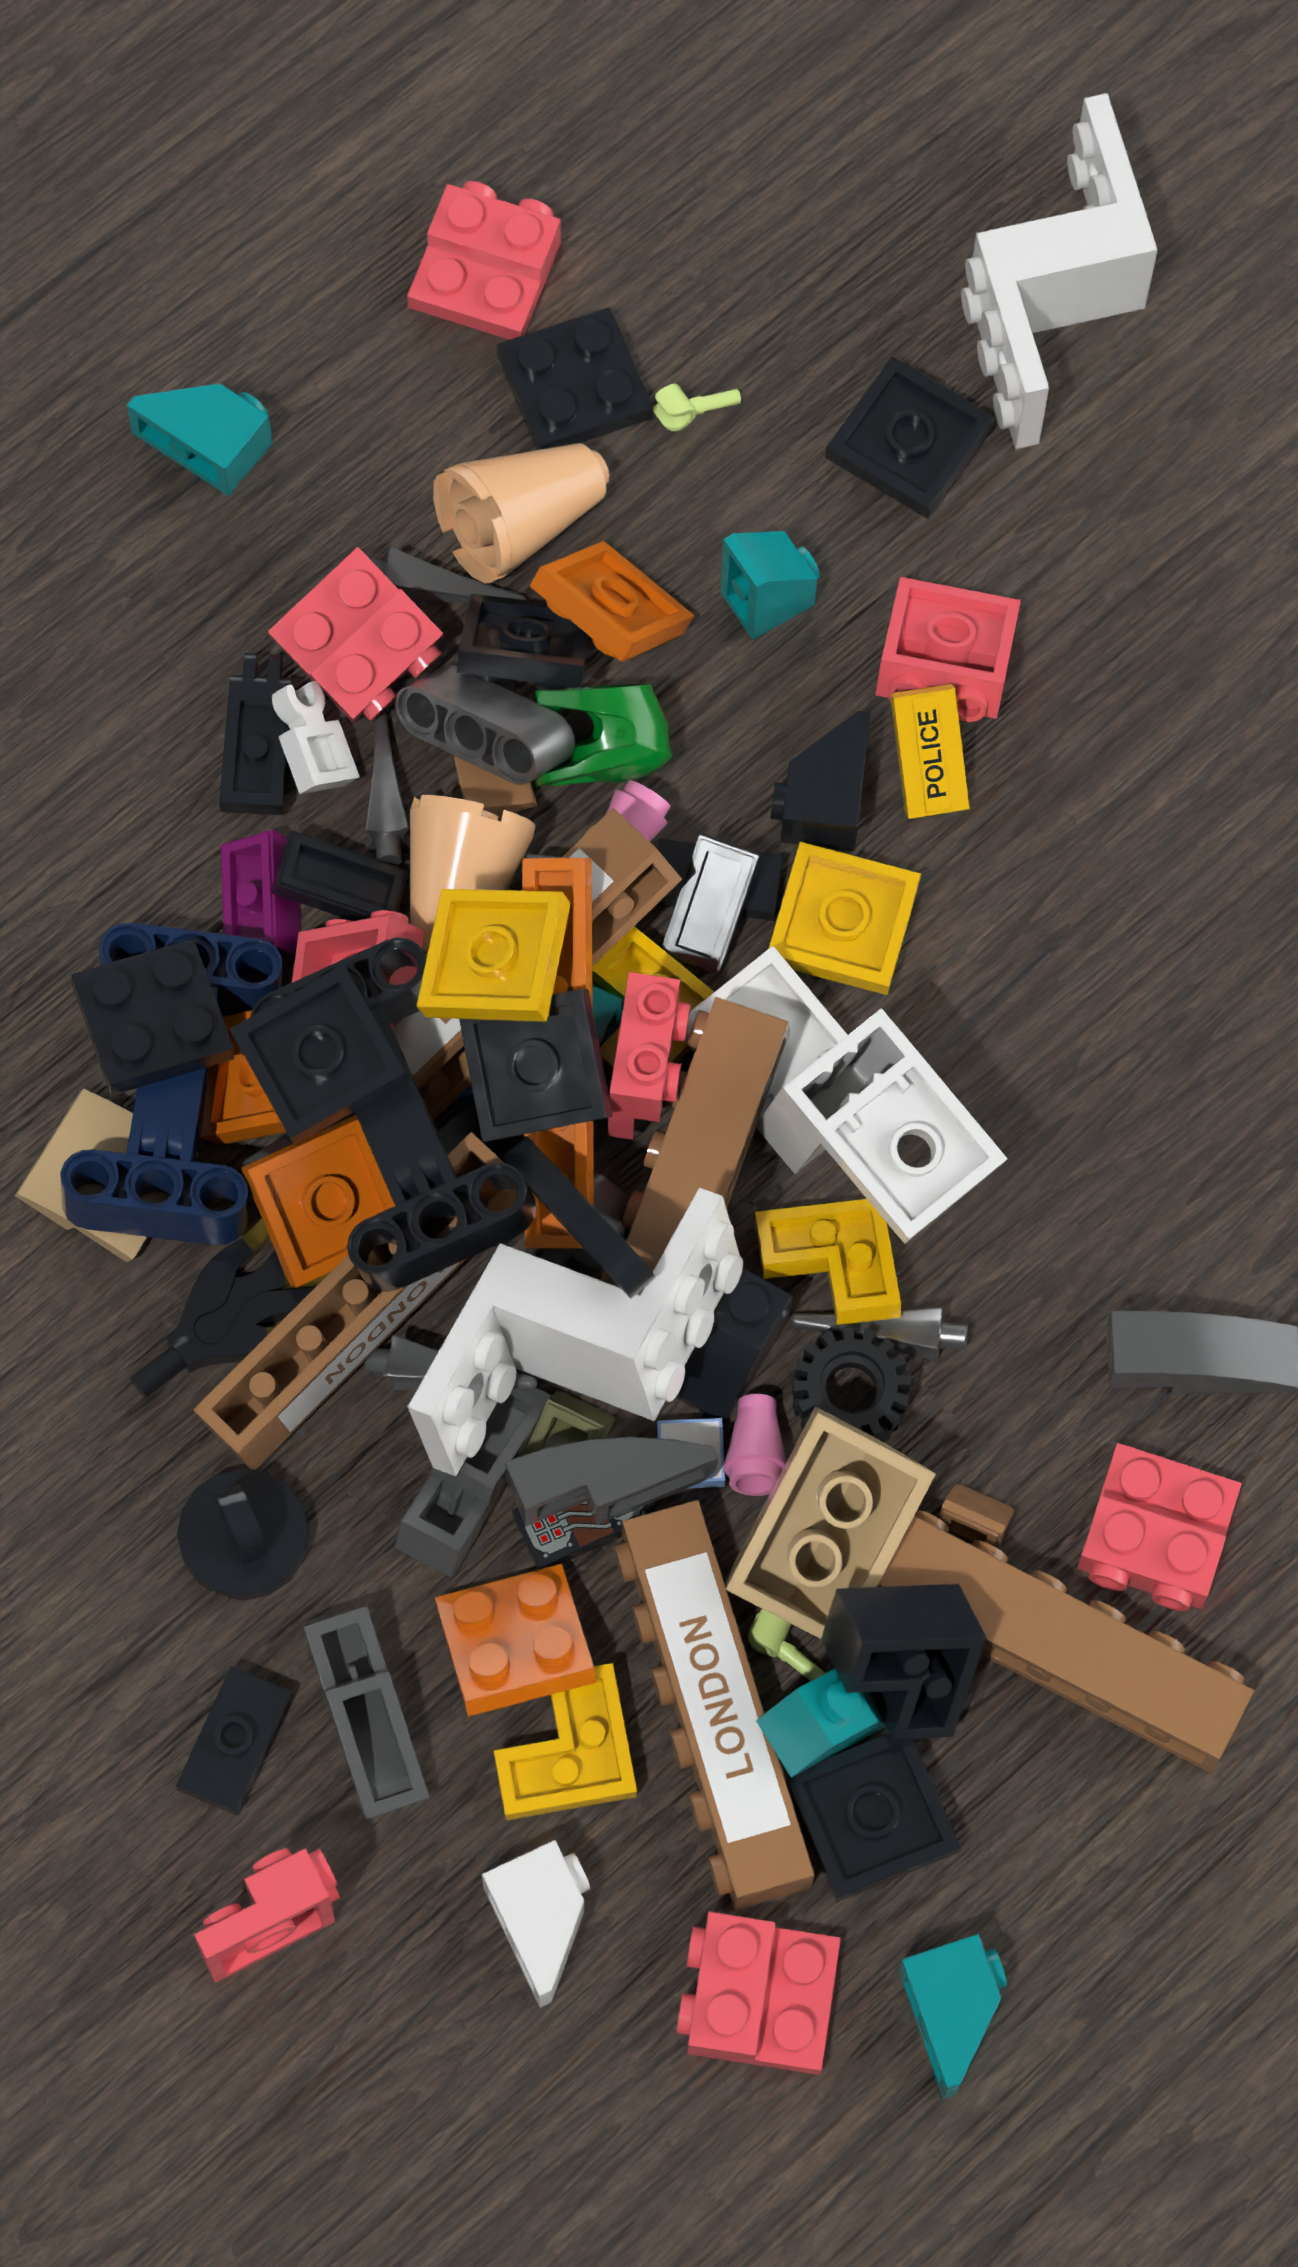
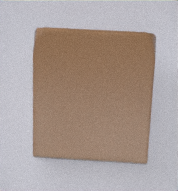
[454,755,537,817]
[939,1484,1014,1548]

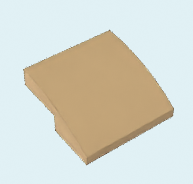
[15,1089,199,1262]

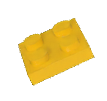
[769,842,921,995]
[417,889,571,1022]

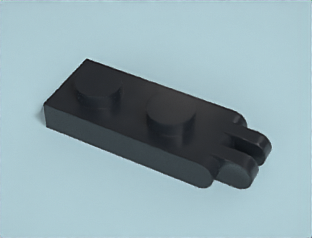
[219,653,293,815]

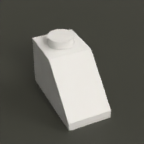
[482,1840,590,2007]

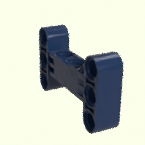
[60,923,283,1245]

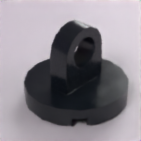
[177,1468,309,1601]

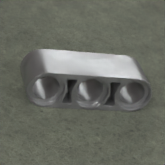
[395,664,575,785]

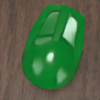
[535,684,673,787]

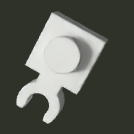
[272,681,360,794]

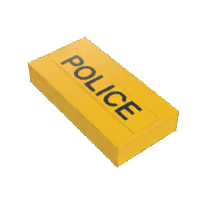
[890,684,970,819]

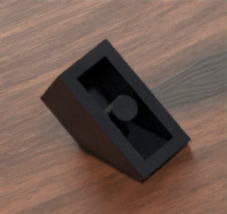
[770,711,870,851]
[676,1268,793,1425]

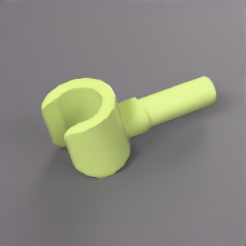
[653,384,741,431]
[748,1609,826,1681]

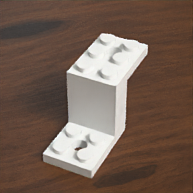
[961,93,1157,449]
[685,946,1007,1244]
[408,1188,743,1476]

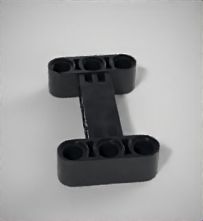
[250,937,537,1292]

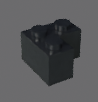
[821,1584,986,1740]

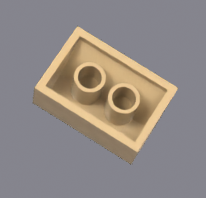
[725,1407,936,1639]

